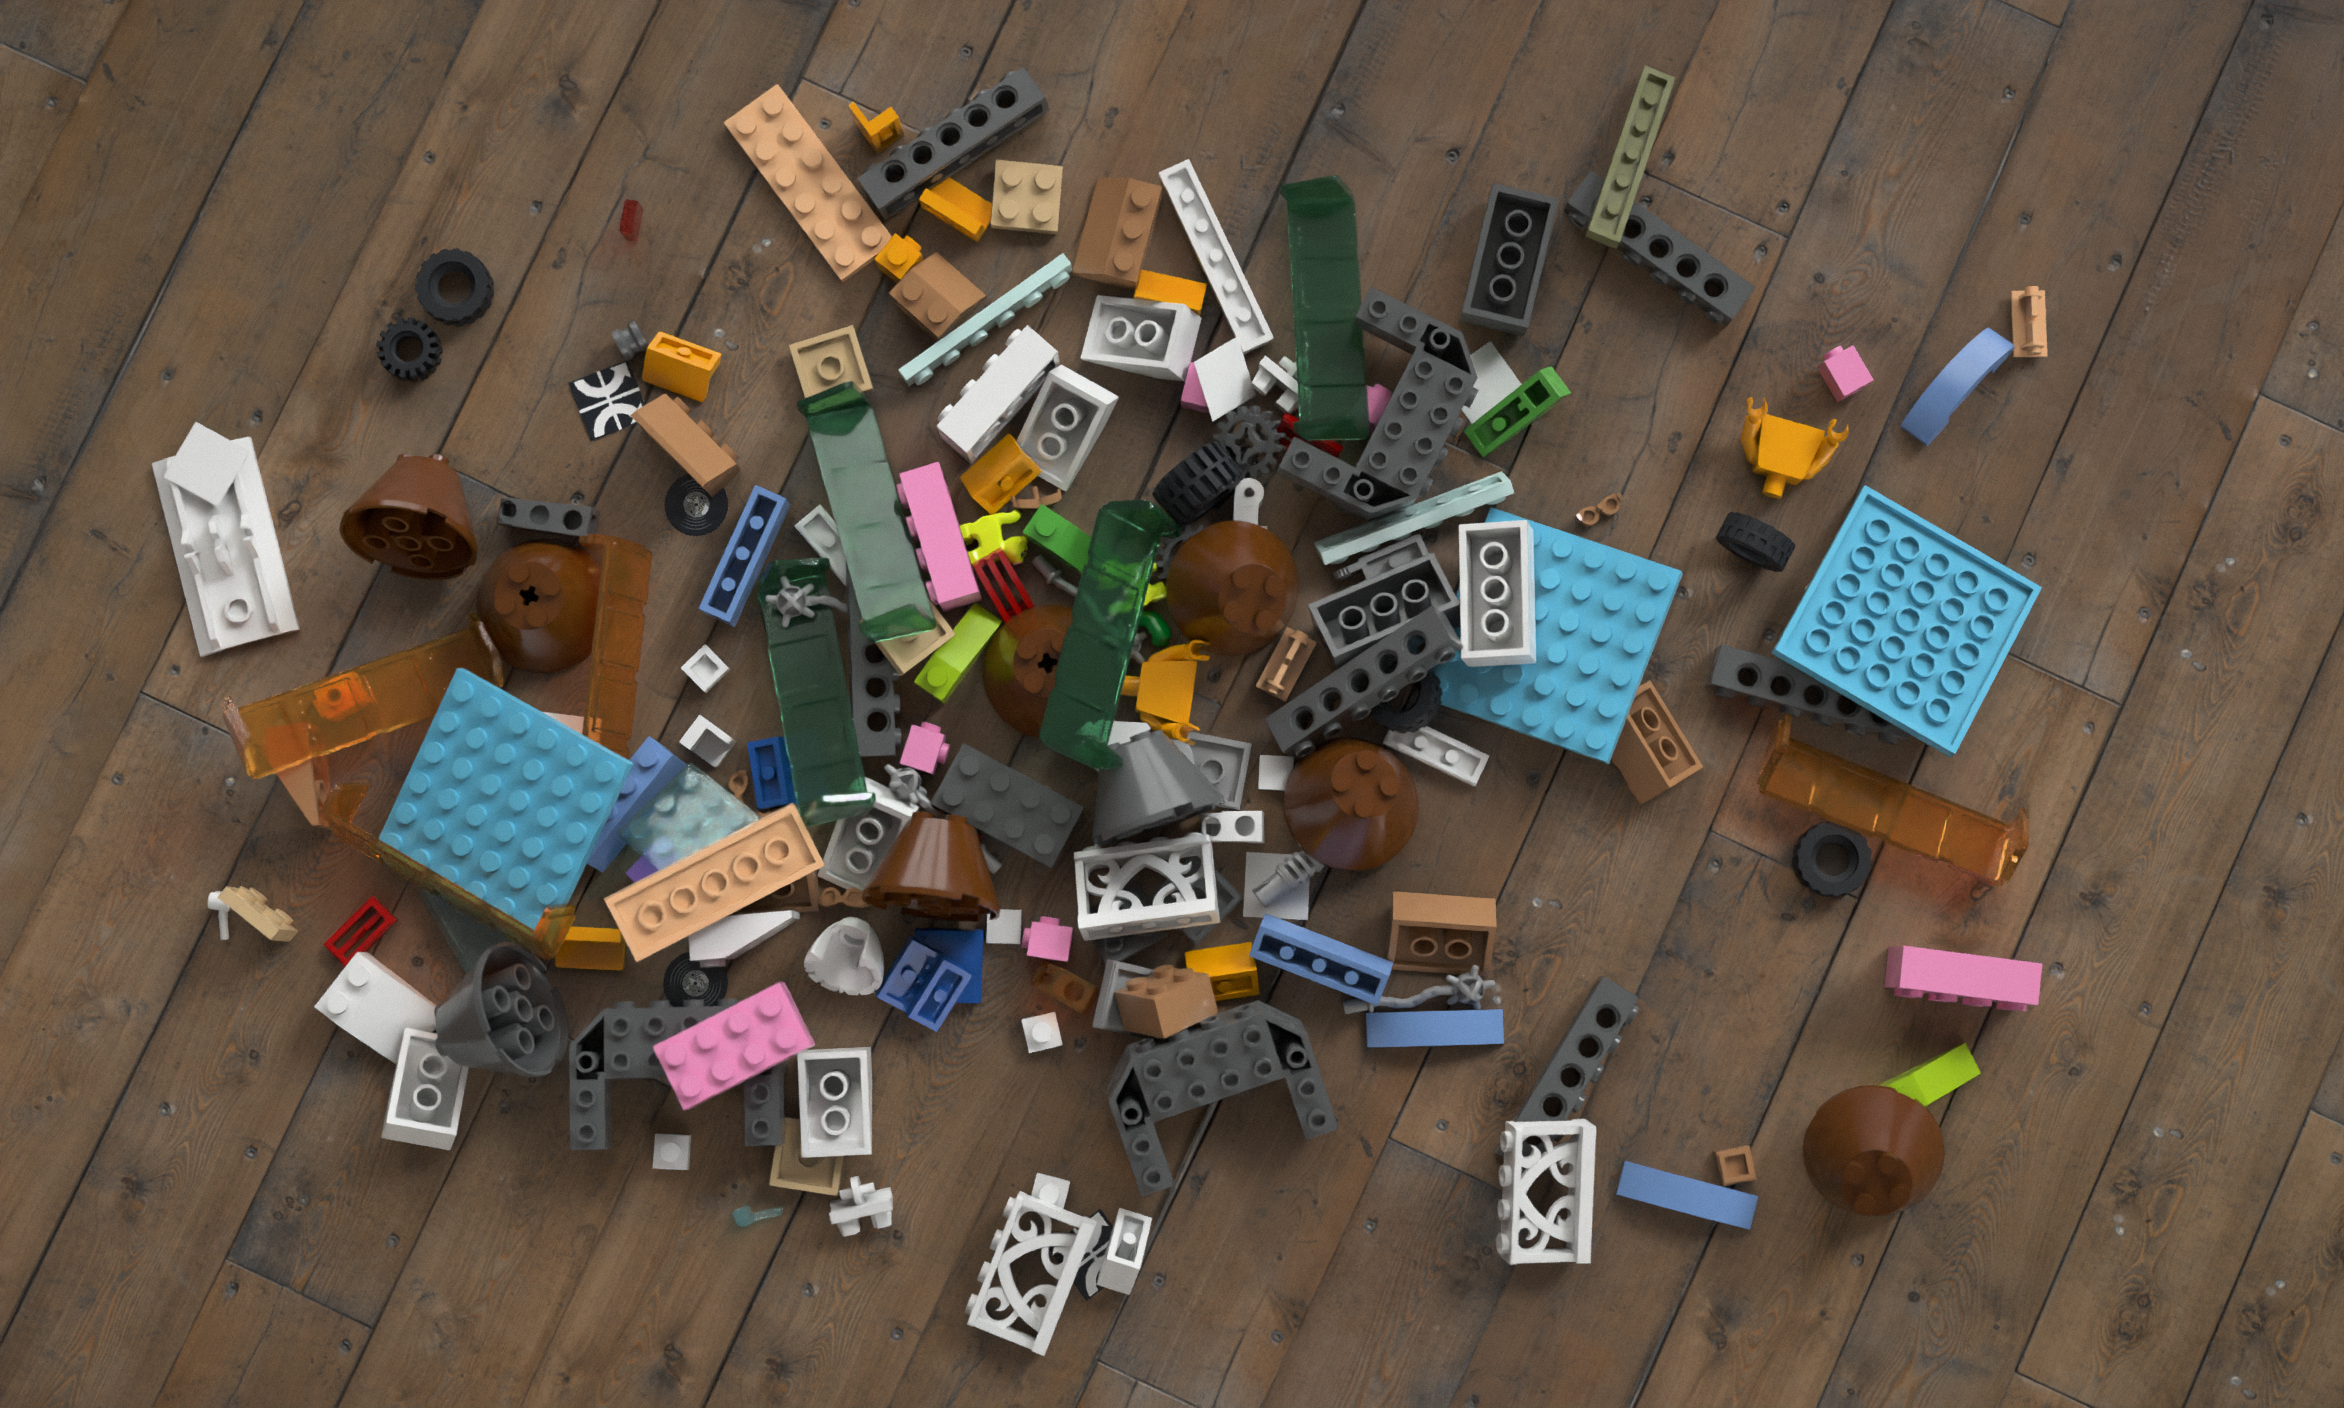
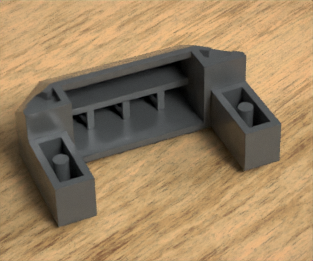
[1277,287,1479,520]
[569,999,787,1150]
[1105,1000,1339,1197]

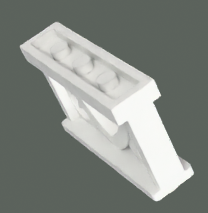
[1073,832,1220,941]
[1496,1119,1596,1265]
[964,1191,1097,1356]

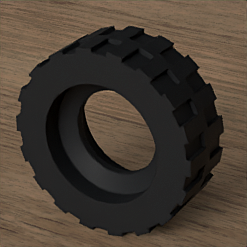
[415,248,494,327]
[1715,512,1795,572]
[1363,661,1443,734]
[1792,821,1872,897]

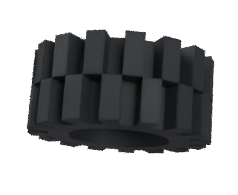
[376,317,443,382]

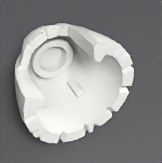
[804,917,884,995]

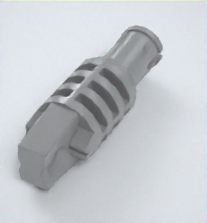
[1252,848,1325,908]

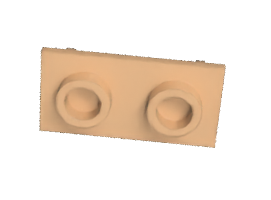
[2011,286,2047,358]
[1256,627,1317,702]

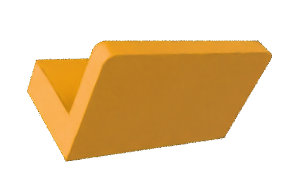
[848,102,904,155]
[919,178,992,242]
[1134,269,1207,317]
[642,331,722,402]
[960,434,1042,515]
[552,926,626,971]
[1185,942,1260,1001]

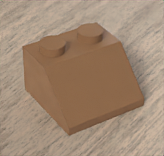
[889,252,986,342]

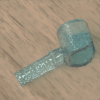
[732,1204,783,1227]

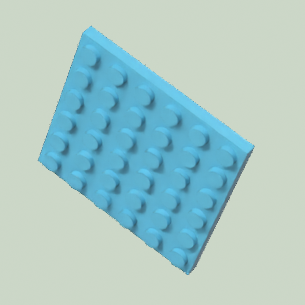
[1771,485,2042,758]
[1417,507,1683,764]
[373,668,634,948]

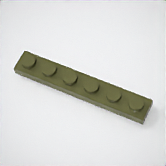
[1585,66,1675,249]

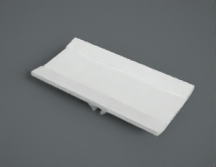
[152,437,300,657]

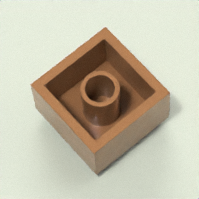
[1114,965,1218,1039]

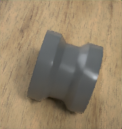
[611,320,649,362]

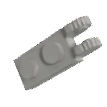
[1333,533,1429,588]

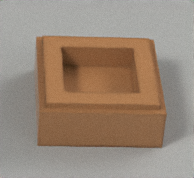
[1714,1145,1757,1186]

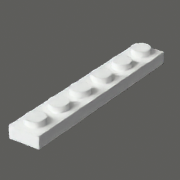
[1159,159,1274,355]

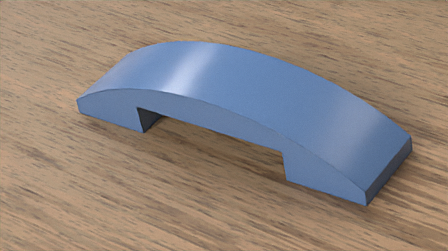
[1901,327,2015,447]
[1366,1009,1504,1047]
[1616,1161,1758,1230]

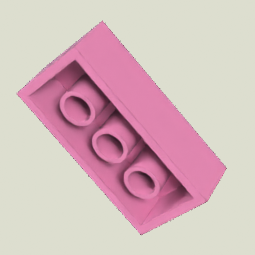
[896,462,982,612]
[1884,946,2042,1011]
[653,982,815,1110]

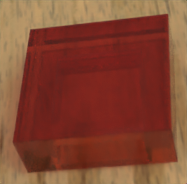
[619,199,643,241]

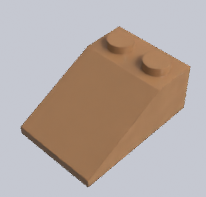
[261,722,337,830]

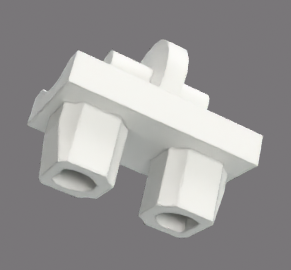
[1251,356,1312,414]
[829,1176,893,1237]

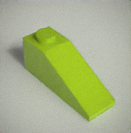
[914,603,1003,705]
[1879,1042,1981,1106]

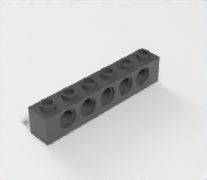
[857,67,1050,221]
[1564,171,1756,326]
[845,550,901,757]
[1265,606,1463,759]
[1705,644,1910,745]
[1494,976,1639,1171]

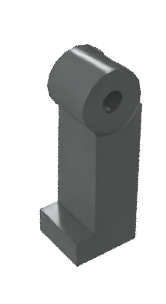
[496,498,600,542]

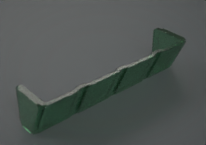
[1280,175,1370,441]
[797,381,937,642]
[1039,500,1182,769]
[757,558,876,826]

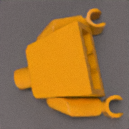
[1740,397,1849,499]
[1117,639,1210,746]

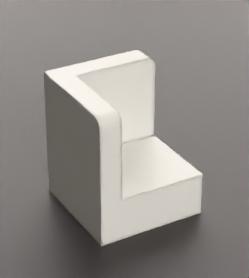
[679,714,737,767]

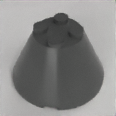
[1092,730,1225,847]
[434,942,568,1078]

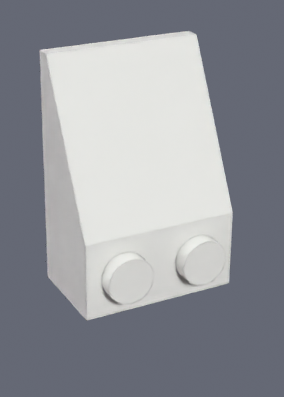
[1081,295,1202,382]
[1017,365,1119,491]
[817,776,921,892]
[689,910,800,968]
[314,952,436,1064]
[381,1028,469,1150]
[797,1047,872,1158]

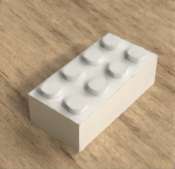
[936,325,1060,464]
[1459,520,1536,667]

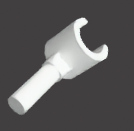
[207,891,231,940]

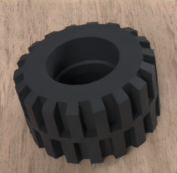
[1152,441,1243,527]

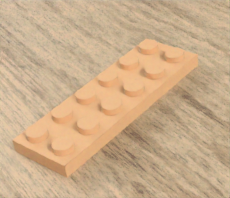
[724,84,892,283]
[604,803,825,962]

